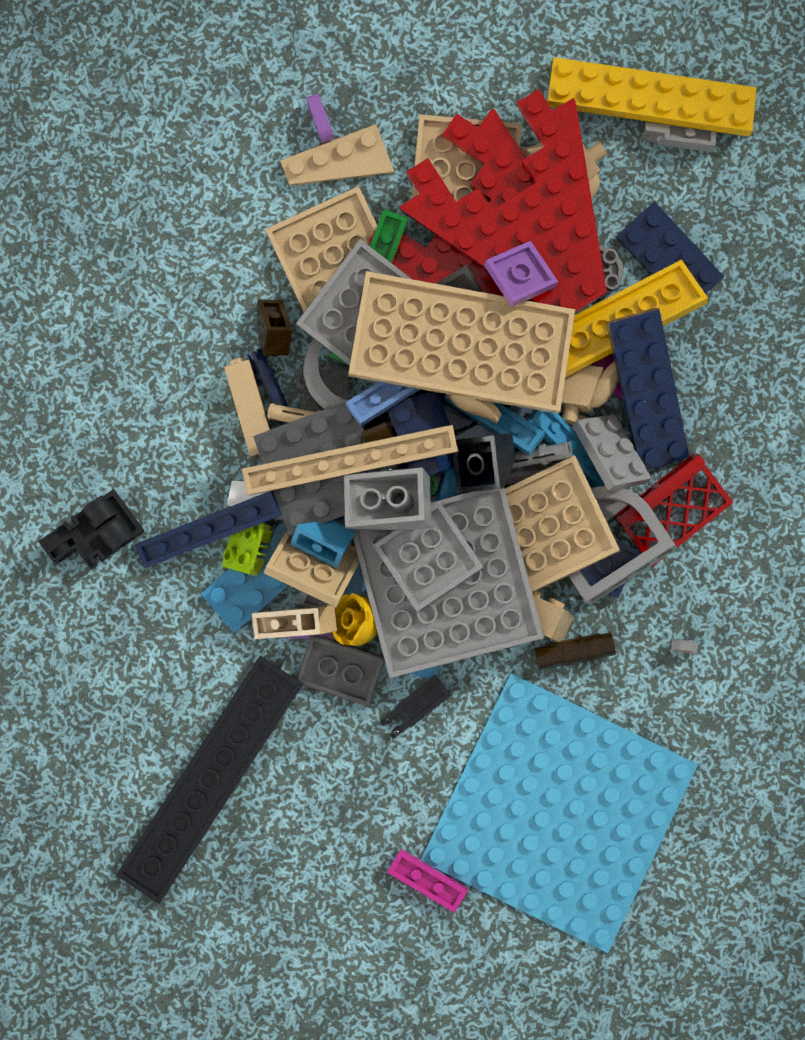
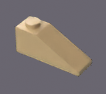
[252,605,337,639]

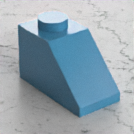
[290,520,356,568]

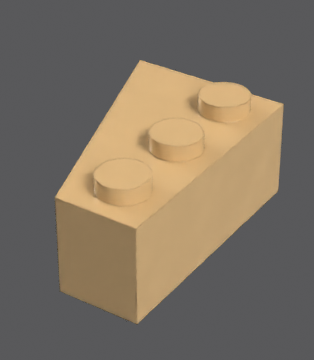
[532,591,574,643]

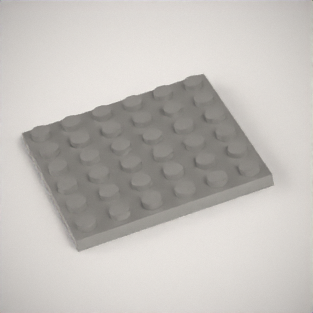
[352,488,544,678]

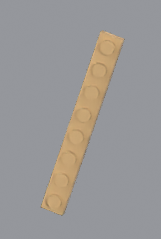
[242,425,458,495]

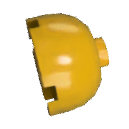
[332,593,378,646]

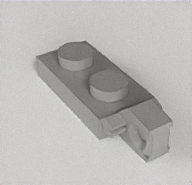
[643,122,716,152]

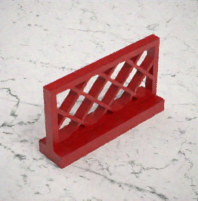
[613,453,734,567]

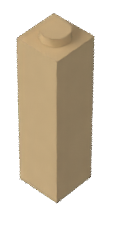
[224,357,271,458]

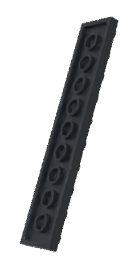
[116,655,303,904]

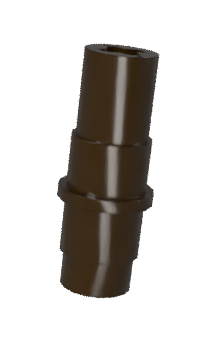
[534,632,616,670]

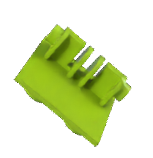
[222,523,272,576]

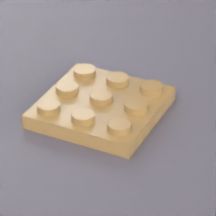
[264,531,360,607]

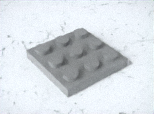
[373,501,484,612]

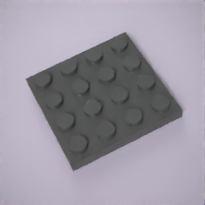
[253,401,379,536]

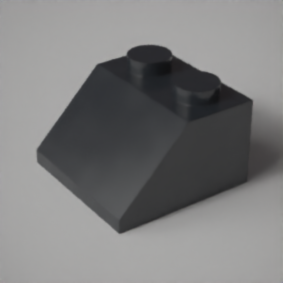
[452,433,515,493]

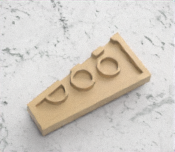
[280,124,394,186]

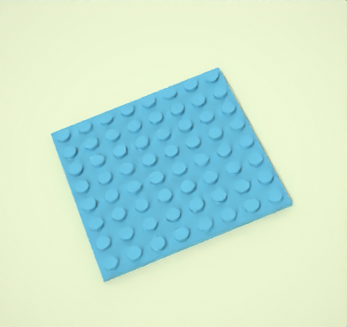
[421,673,698,953]

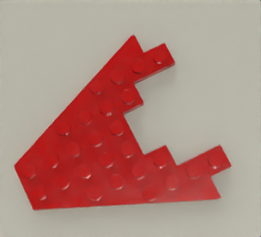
[399,89,607,313]
[369,108,535,301]

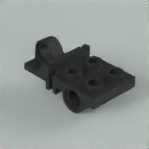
[38,489,144,570]

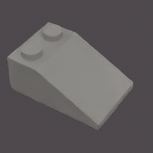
[344,468,432,530]

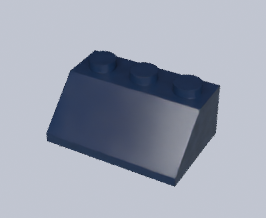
[387,392,456,478]

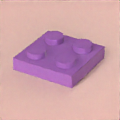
[484,241,558,307]

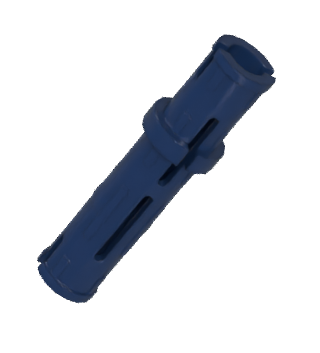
[247,348,289,425]

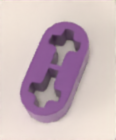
[306,93,334,144]

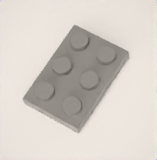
[572,414,651,491]

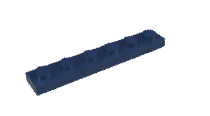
[134,491,282,568]

